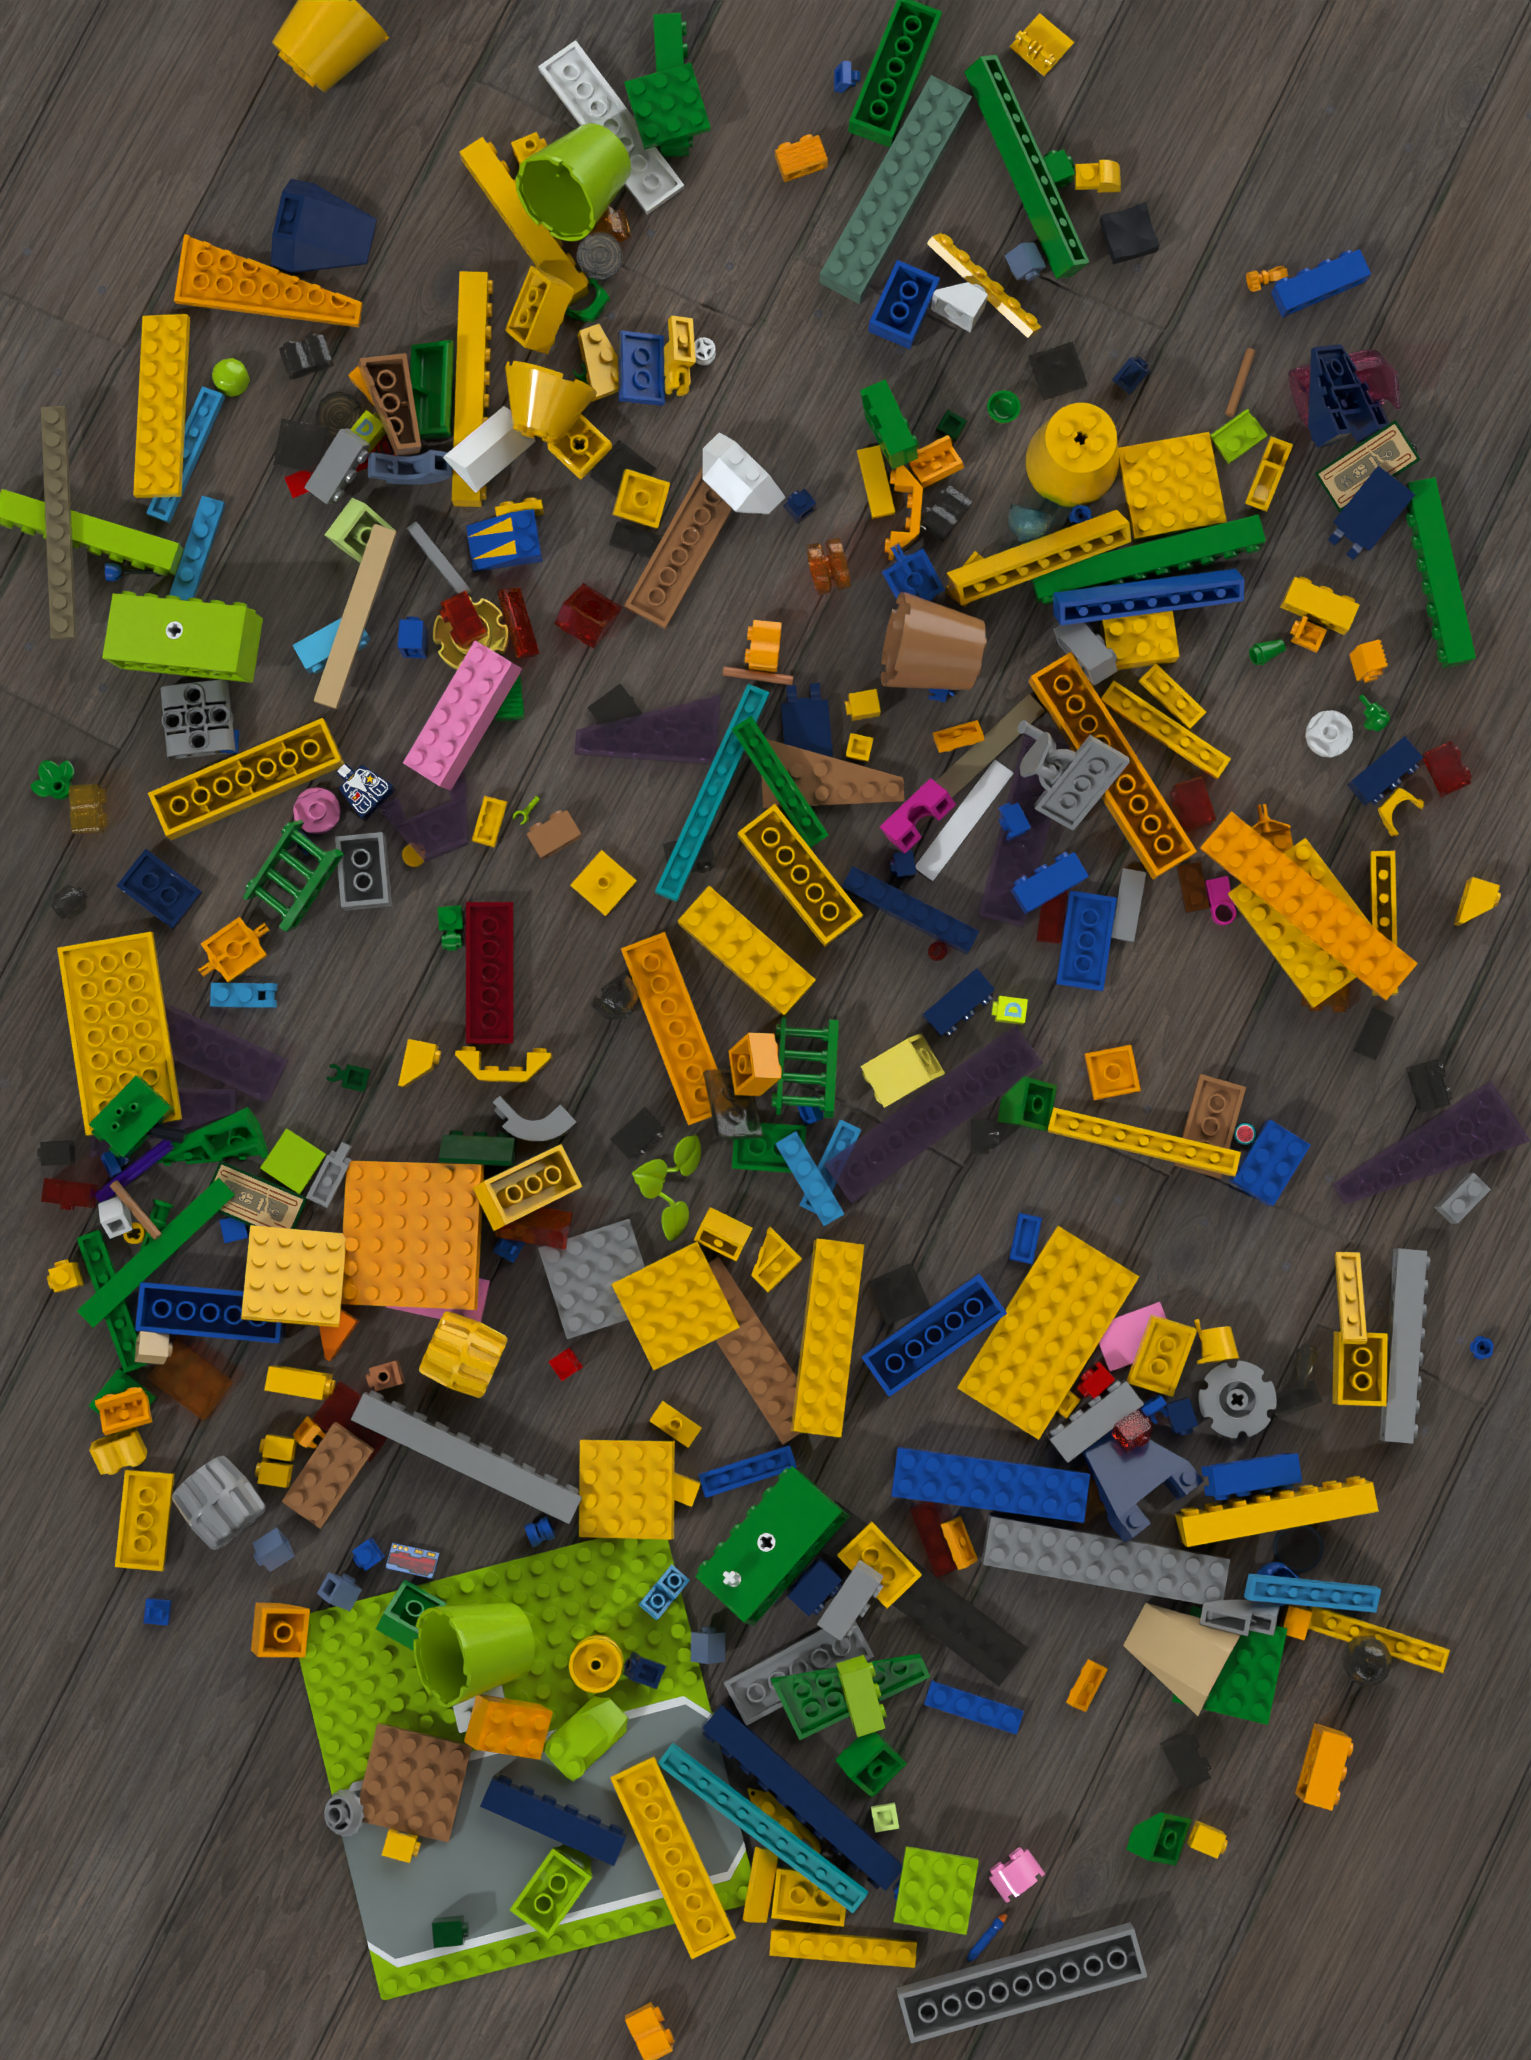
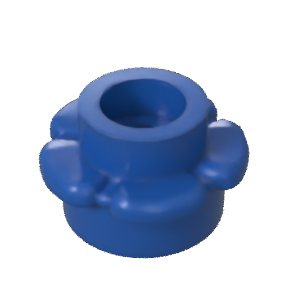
[1069,505,1092,525]
[1470,1336,1493,1360]

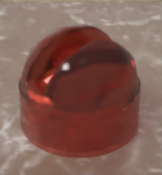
[928,942,947,961]

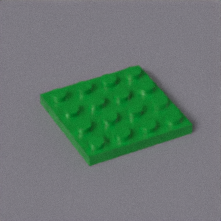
[1172,1605,1287,1725]

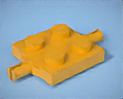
[198,917,270,983]

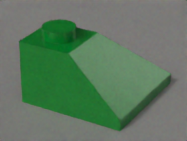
[997,1077,1057,1132]
[1126,1812,1192,1866]

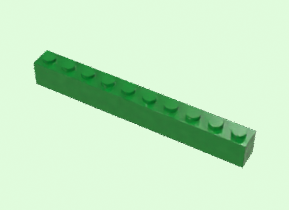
[964,55,1090,279]
[1030,514,1266,605]

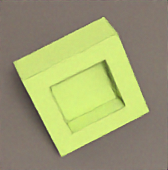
[871,1802,899,1833]

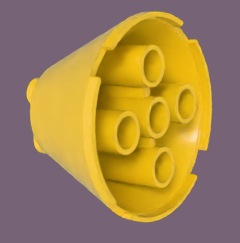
[505,361,597,444]

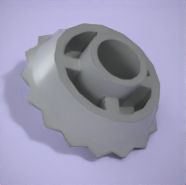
[324,1789,364,1838]

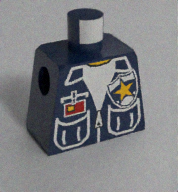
[337,764,396,821]

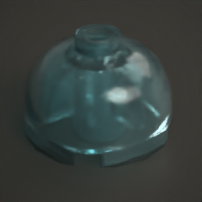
[1007,503,1056,543]

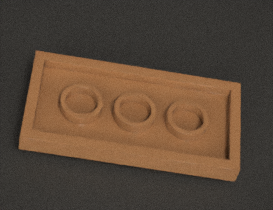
[1174,1074,1246,1179]
[281,1422,375,1529]

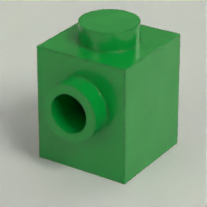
[1043,149,1075,189]

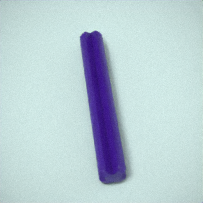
[95,1140,174,1203]

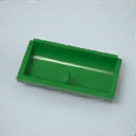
[410,340,455,440]

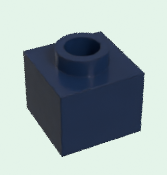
[889,850,916,880]

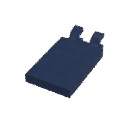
[1328,465,1415,560]
[781,683,833,758]

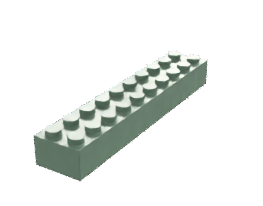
[819,75,972,304]

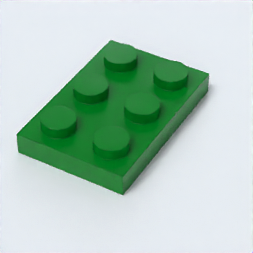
[732,1121,806,1173]

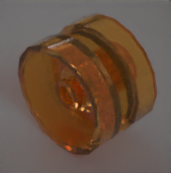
[806,537,851,596]

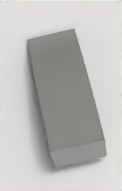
[1200,1600,1280,1636]

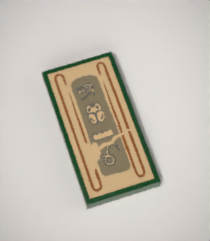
[1315,420,1421,513]
[209,1161,308,1229]

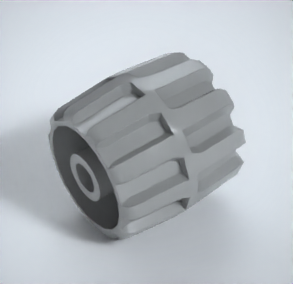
[172,1456,266,1550]

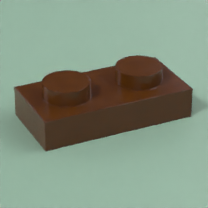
[1176,862,1210,913]

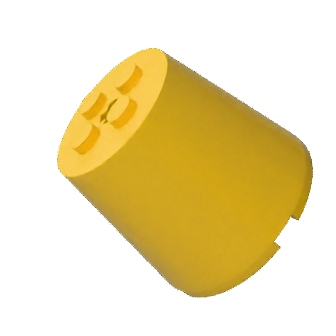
[272,0,389,93]
[1026,403,1119,507]

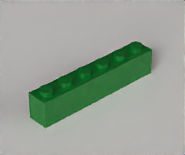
[653,13,693,157]

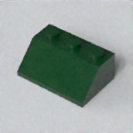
[438,1130,516,1167]

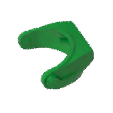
[565,277,610,322]

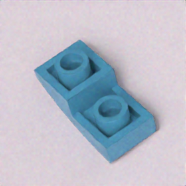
[638,1565,690,1620]

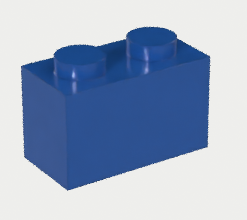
[398,616,428,659]

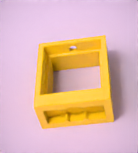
[264,1365,336,1400]

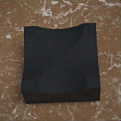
[1099,202,1160,265]

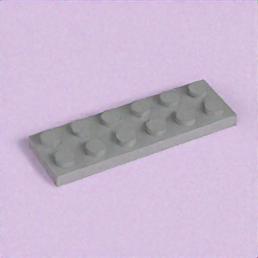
[724,1620,874,1726]

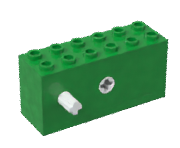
[695,1466,850,1626]

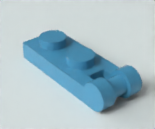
[210,983,278,1008]

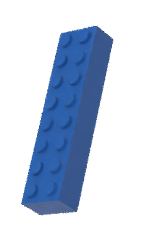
[891,1446,1090,1523]

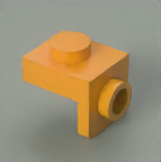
[1290,616,1327,653]

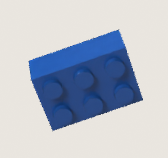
[868,260,940,350]
[1228,1120,1311,1206]

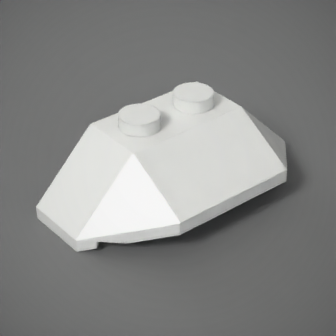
[703,432,786,515]

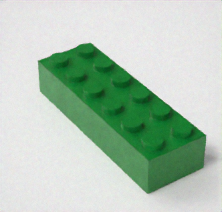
[848,0,942,148]

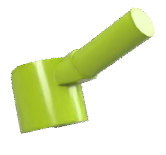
[513,796,540,825]

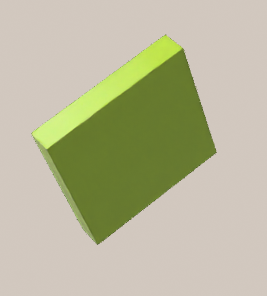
[260,1128,327,1194]

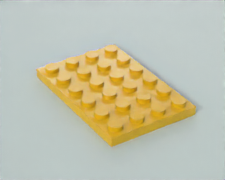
[1228,838,1371,1008]

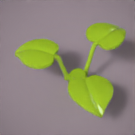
[632,1134,701,1242]

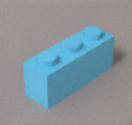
[292,618,371,674]

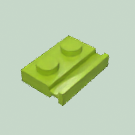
[1210,409,1268,464]

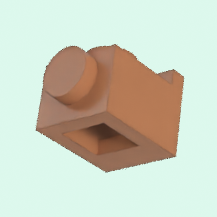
[366,1360,405,1392]

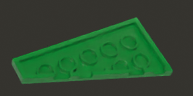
[770,1653,931,1740]

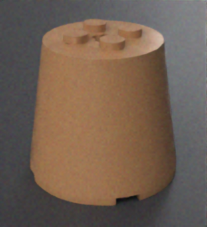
[881,592,987,690]

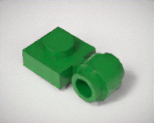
[438,905,464,951]

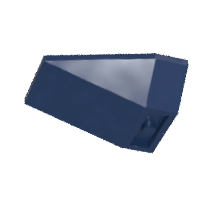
[271,179,377,273]

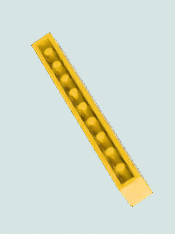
[452,271,494,507]

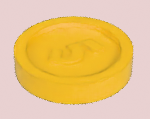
[402,843,426,867]

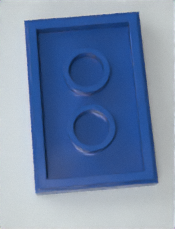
[617,330,665,406]

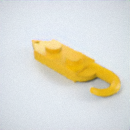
[748,1787,821,1854]

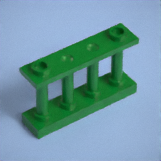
[242,820,345,932]
[772,1017,839,1118]

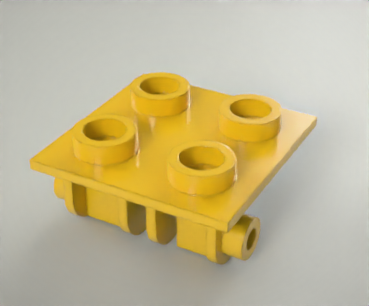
[1009,13,1074,76]

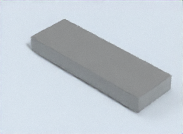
[1111,868,1146,942]

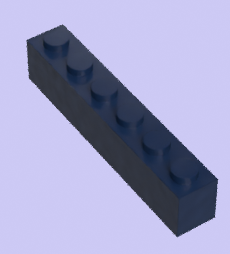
[841,866,979,955]
[480,1774,627,1866]

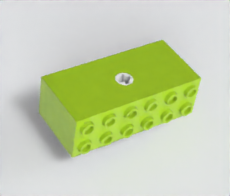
[102,591,263,683]

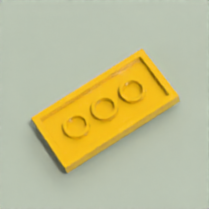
[115,1469,175,1571]

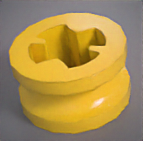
[123,1223,146,1244]

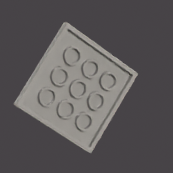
[538,1219,645,1339]

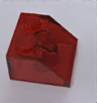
[554,583,623,649]

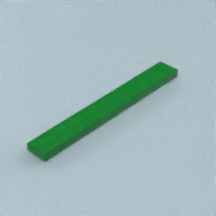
[77,1178,236,1328]

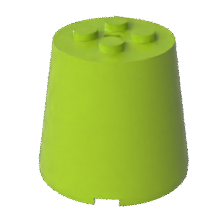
[515,123,631,241]
[414,1603,535,1707]

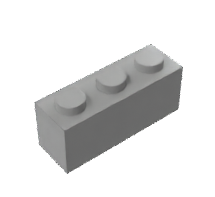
[304,428,371,504]
[1053,622,1118,685]
[817,1560,884,1641]

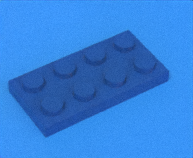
[1056,891,1117,992]

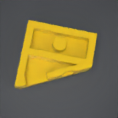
[751,1227,803,1293]

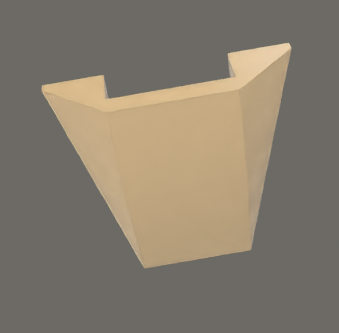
[1123,1603,1241,1716]

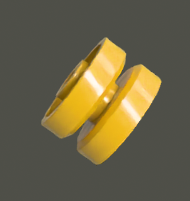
[569,1634,624,1693]

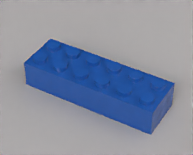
[860,1274,1007,1397]
[135,1282,286,1343]

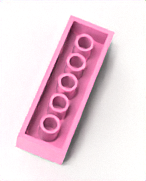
[403,641,522,791]

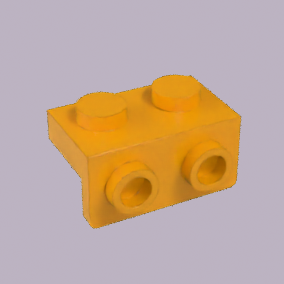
[909,435,964,488]
[95,1387,152,1436]

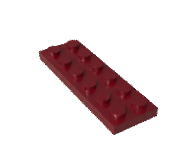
[466,902,514,1044]

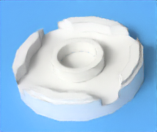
[1305,710,1353,758]

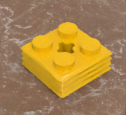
[547,414,612,479]

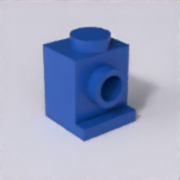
[998,802,1031,841]
[352,1537,385,1571]

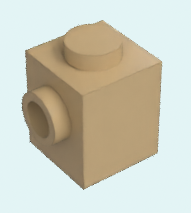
[135,1331,173,1365]

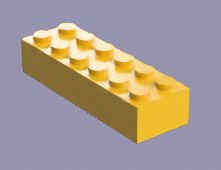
[737,804,863,947]
[677,886,816,1017]

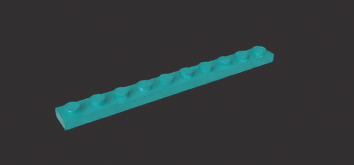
[655,684,770,902]
[657,1742,868,1913]

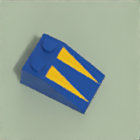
[466,509,543,572]

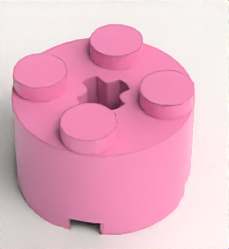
[988,1847,1045,1903]

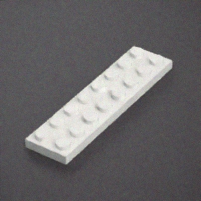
[538,40,685,215]

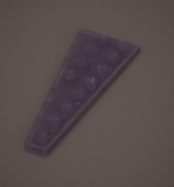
[1331,1081,1530,1205]

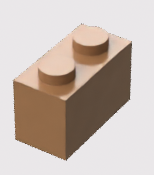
[526,810,583,861]

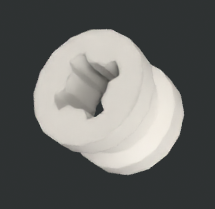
[694,337,716,366]

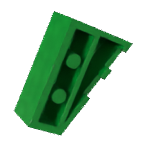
[860,379,920,470]

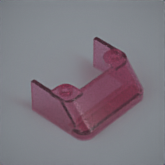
[1288,350,1401,429]

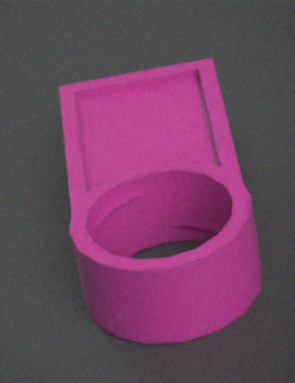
[1205,876,1236,926]

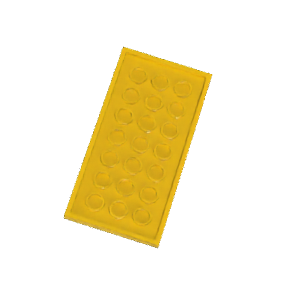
[57,932,182,1136]
[957,1226,1139,1440]

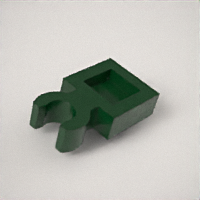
[326,1064,371,1093]

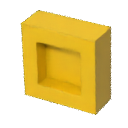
[845,733,873,762]

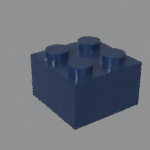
[787,1556,842,1616]

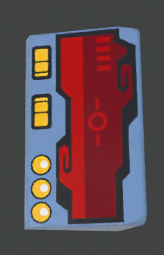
[386,1543,440,1578]

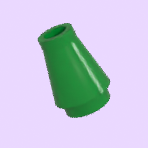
[1249,639,1286,666]

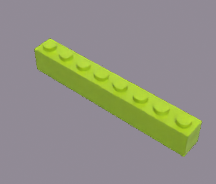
[0,489,184,576]

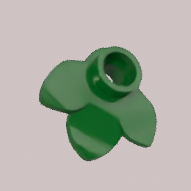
[30,760,75,800]

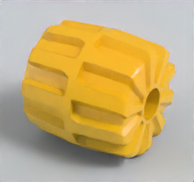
[419,1311,507,1398]

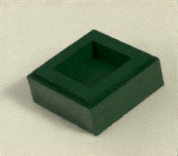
[936,409,968,443]

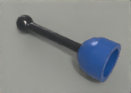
[105,563,162,581]

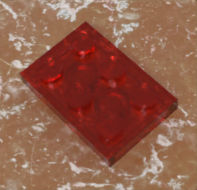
[312,1381,388,1462]

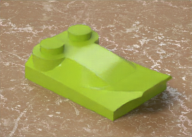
[543,1695,629,1782]
[509,1844,592,1939]

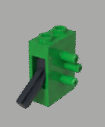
[89,1075,186,1158]

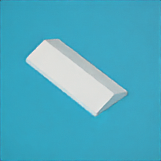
[443,406,536,493]

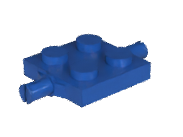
[881,543,945,601]

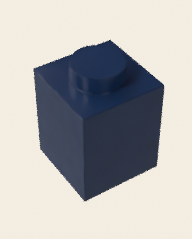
[1164,1397,1198,1436]

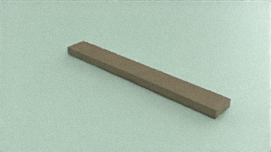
[915,694,1045,831]

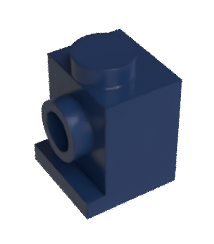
[783,488,816,524]

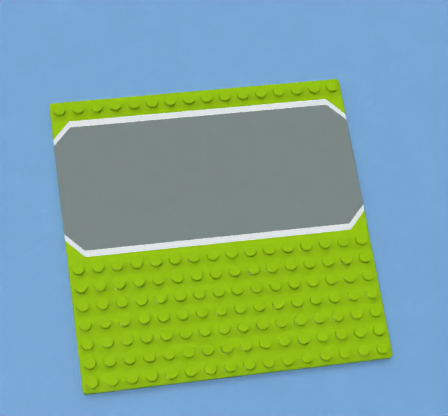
[299,1538,751,2000]

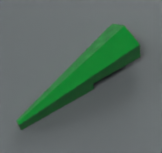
[141,1107,269,1166]

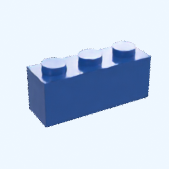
[1011,852,1089,915]

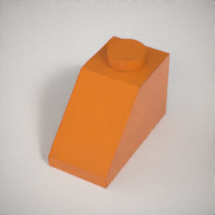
[319,1308,360,1361]

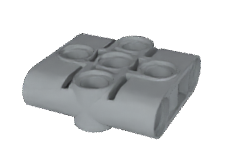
[160,680,235,759]

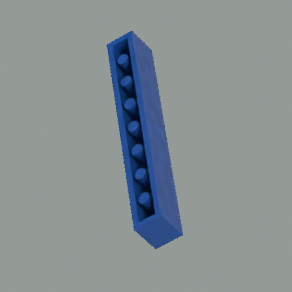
[1053,569,1244,625]

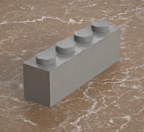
[1048,1380,1144,1463]

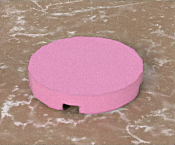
[293,787,341,835]

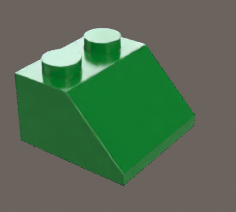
[376,1579,446,1651]
[835,1731,907,1798]

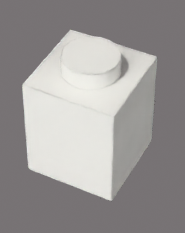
[98,1196,132,1239]

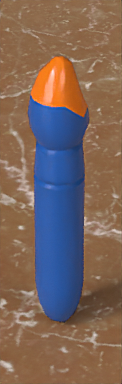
[967,1914,1007,1962]

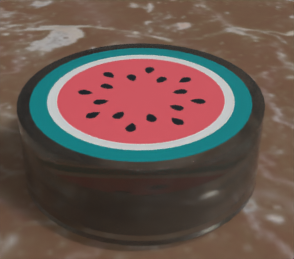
[1232,1122,1257,1146]

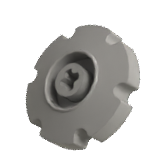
[1199,1360,1277,1438]

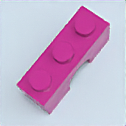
[880,778,956,853]

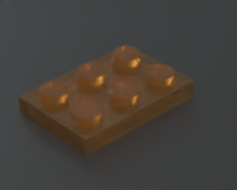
[147,1339,235,1421]

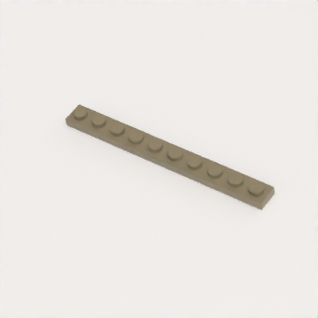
[41,406,76,641]

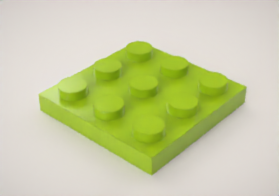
[893,1846,979,1935]

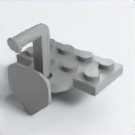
[1018,720,1130,831]

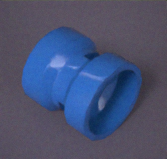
[524,1516,556,1548]

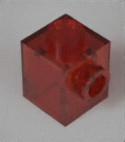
[1112,1410,1152,1453]

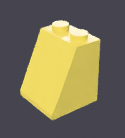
[861,1033,945,1108]

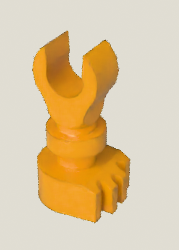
[1246,266,1288,292]

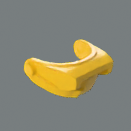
[1378,788,1424,837]

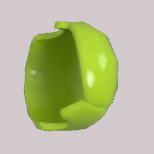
[212,358,250,397]

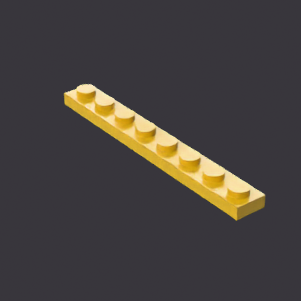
[1048,1107,1241,1177]

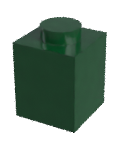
[432,1915,469,1948]

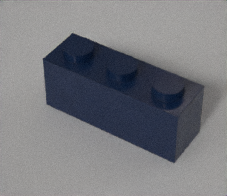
[1347,736,1423,806]
[922,968,995,1037]

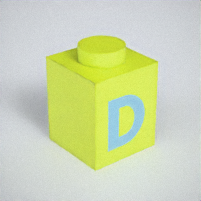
[350,410,386,453]
[991,996,1028,1025]

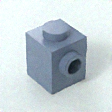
[1005,242,1046,282]
[252,1527,295,1572]
[317,1572,362,1611]
[691,1626,725,1664]

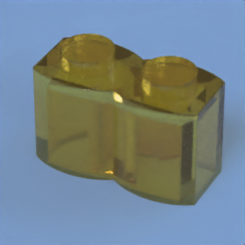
[69,784,108,835]

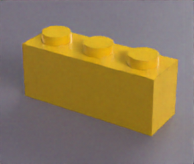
[1280,576,1360,635]

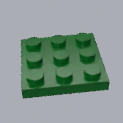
[624,63,711,150]

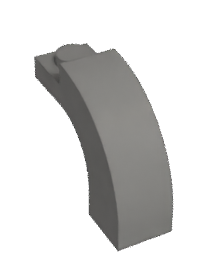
[493,1096,578,1142]

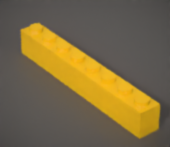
[459,137,589,307]
[947,510,1131,605]

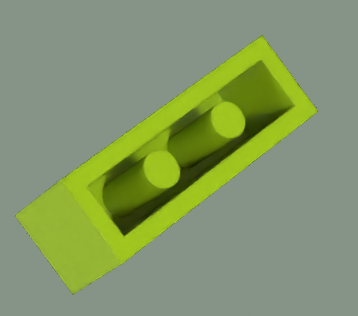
[836,1655,887,1737]

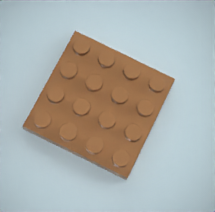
[359,1722,472,1843]

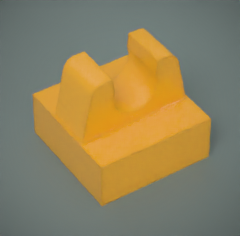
[293,1416,325,1449]

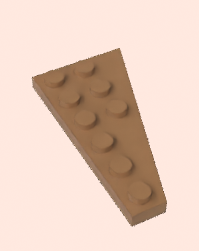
[762,739,904,808]

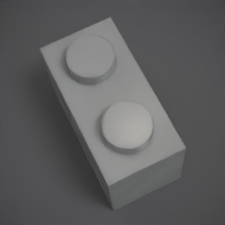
[1434,1172,1491,1224]

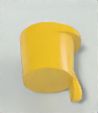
[1194,1319,1239,1364]

